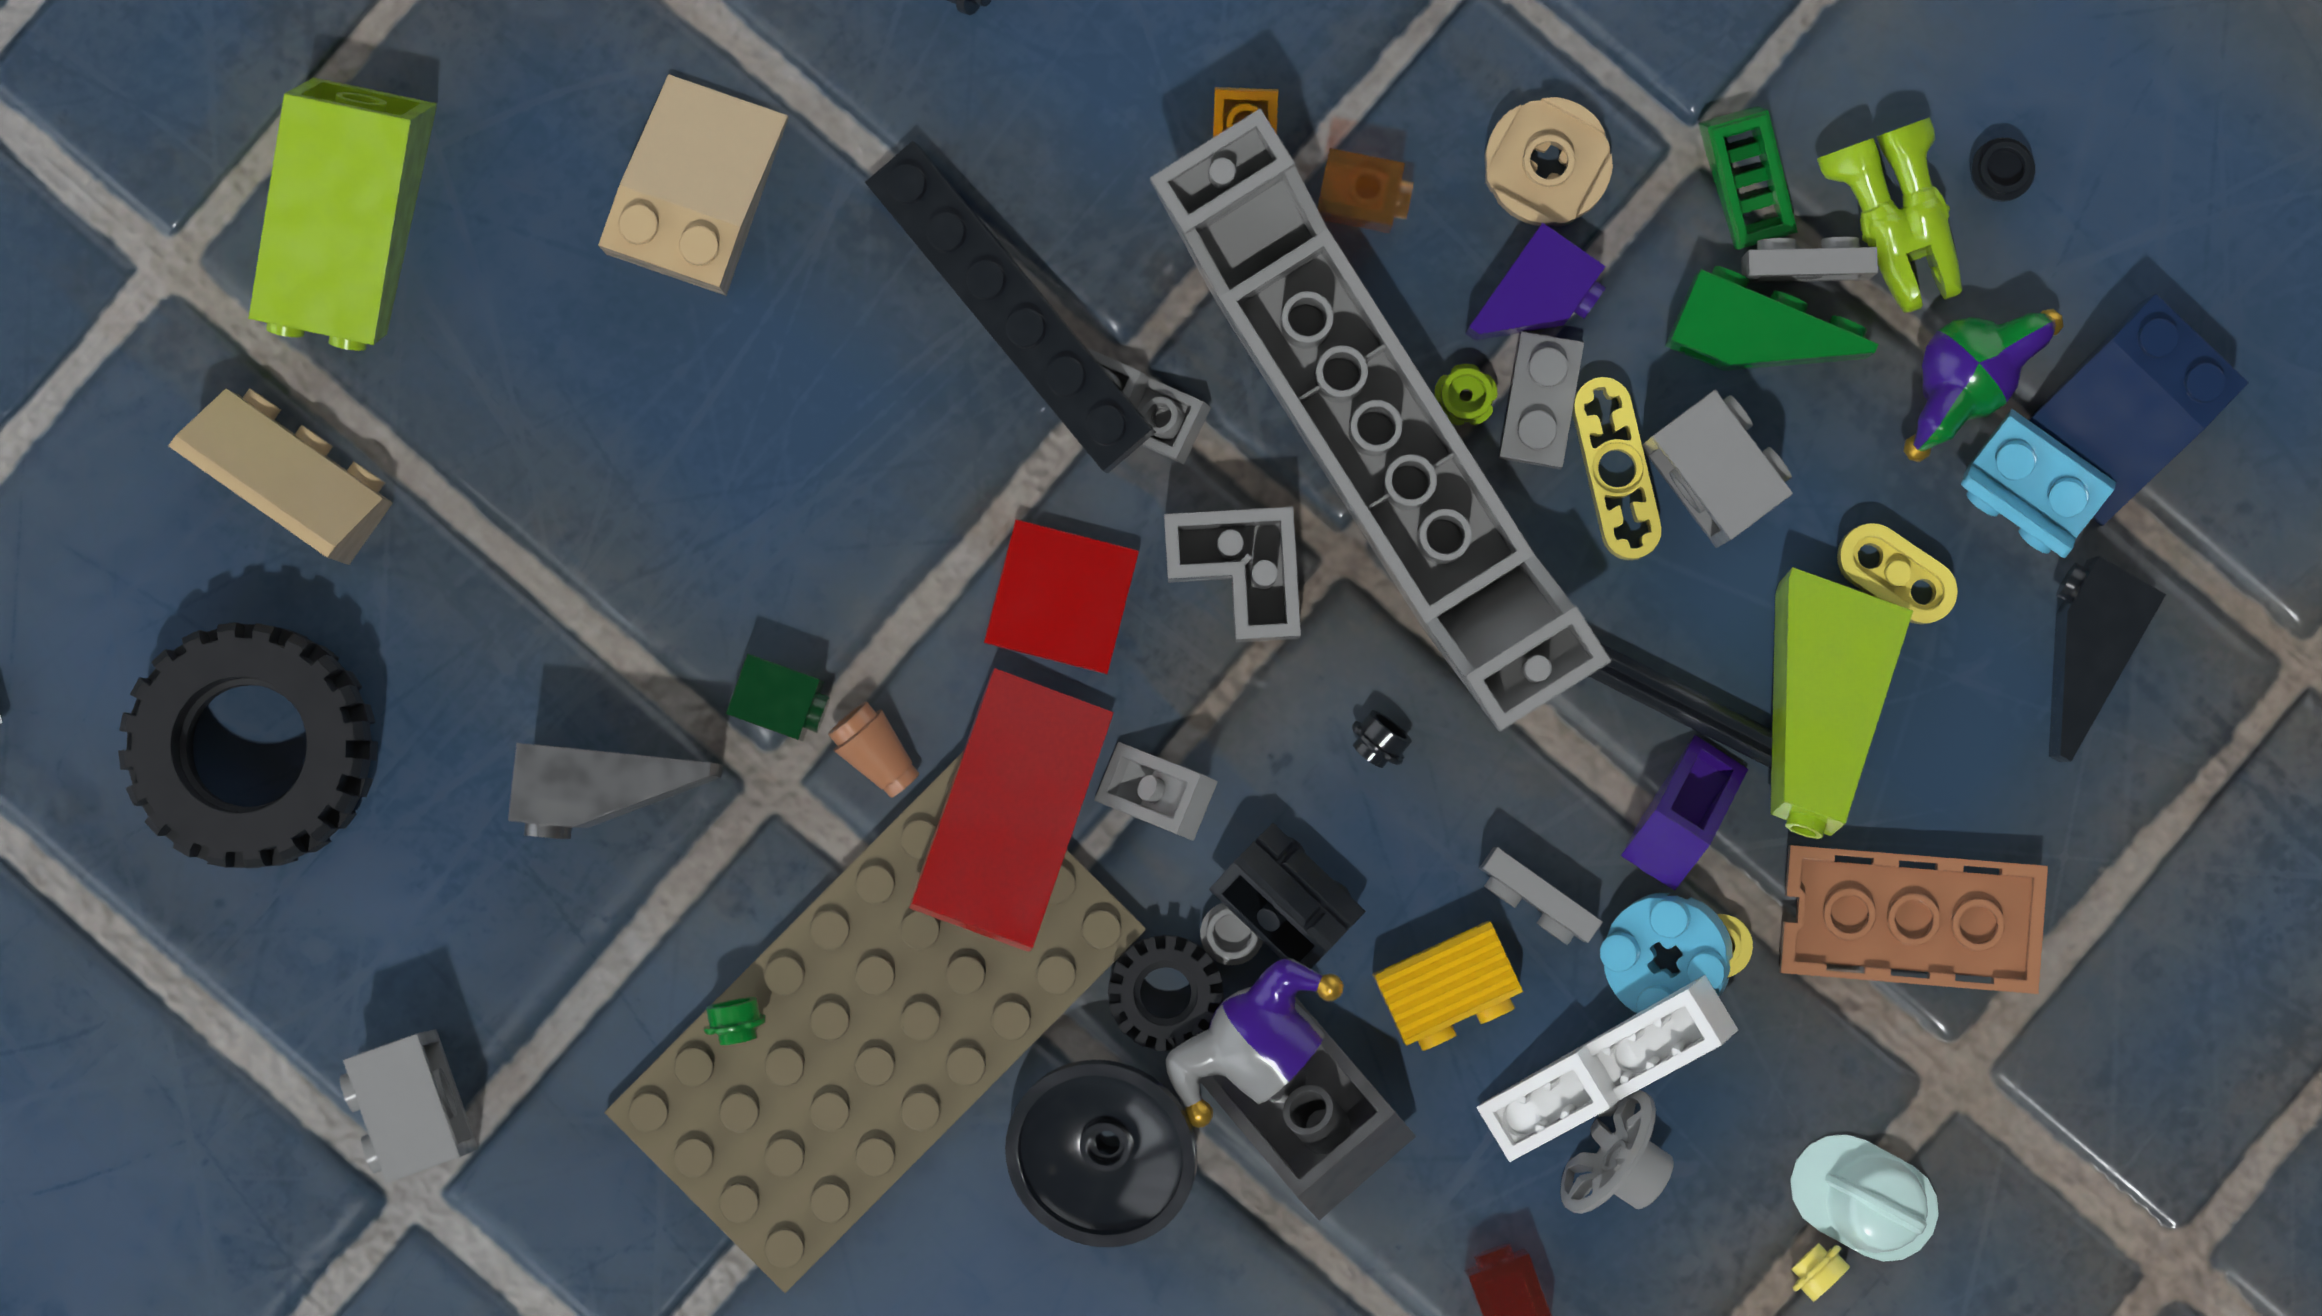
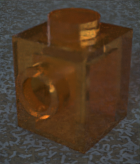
[1317,148,1414,233]

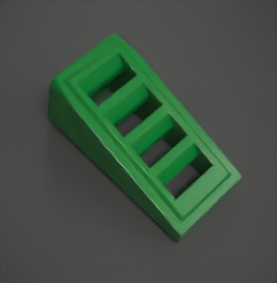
[1698,106,1798,250]

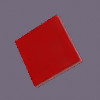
[984,519,1139,675]

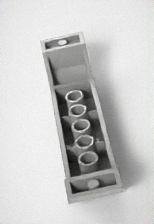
[1150,109,1611,732]

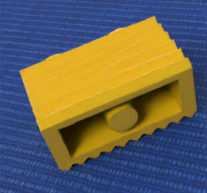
[1372,921,1523,1051]

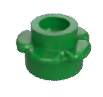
[703,997,766,1045]

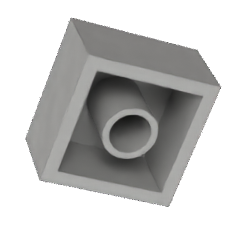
[1642,390,1793,548]
[339,1029,478,1184]

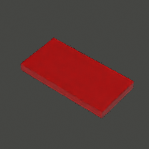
[909,668,1114,952]

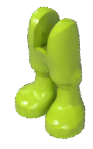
[1817,117,1962,313]

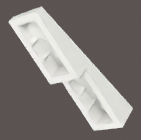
[1477,975,1739,1162]

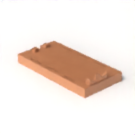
[1779,845,2048,994]

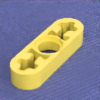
[1572,377,1661,560]

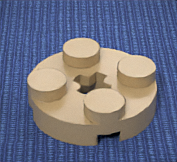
[1484,97,1613,227]

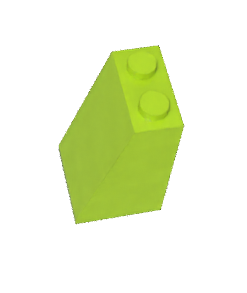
[248,77,437,351]

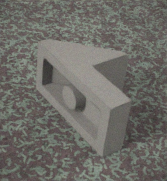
[1094,742,1218,841]

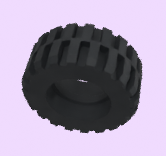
[118,622,378,868]

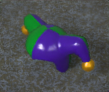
[1903,309,2064,462]

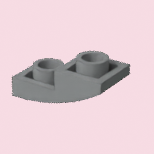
[1088,348,1211,464]

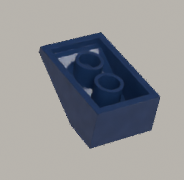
[2027,294,2249,526]

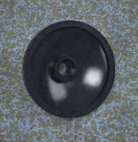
[1005,1060,1198,1247]

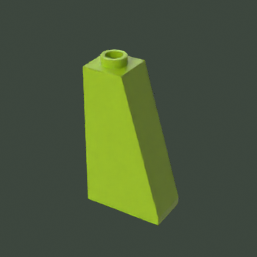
[1771,567,1913,839]

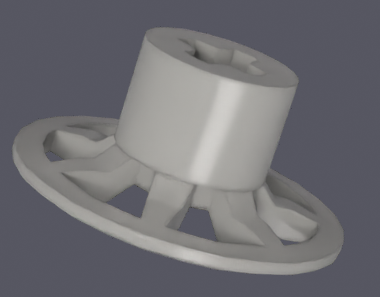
[1560,1090,1674,1214]

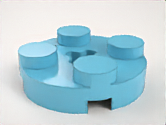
[1600,893,1733,1013]

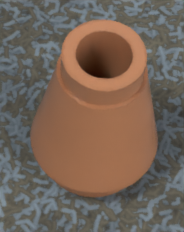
[828,701,920,798]

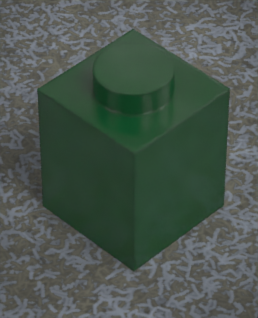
[726,654,830,741]

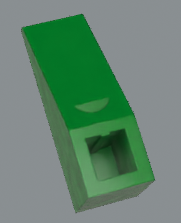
[1665,266,1878,371]

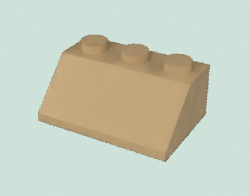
[169,388,393,565]

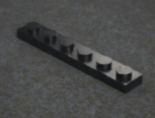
[865,141,1156,473]

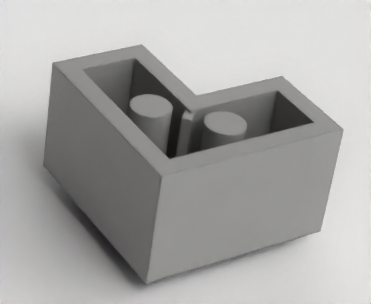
[1164,507,1301,643]

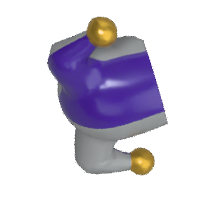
[1166,958,1343,1128]

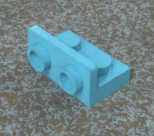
[1961,409,2116,558]

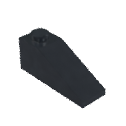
[2049,556,2166,763]

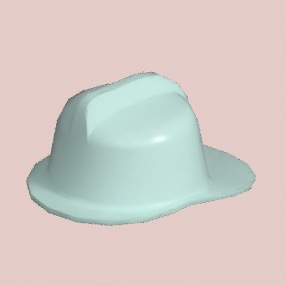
[1790,1134,1939,1262]

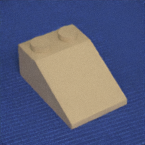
[598,74,789,296]

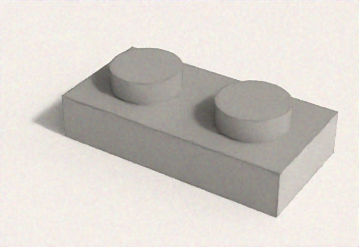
[1741,237,1878,283]
[1498,332,1584,469]
[1479,847,1603,945]

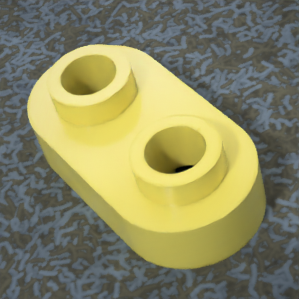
[1837,523,1958,624]

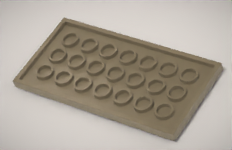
[604,752,1146,1293]

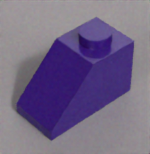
[1465,223,1606,341]
[1621,735,1749,891]

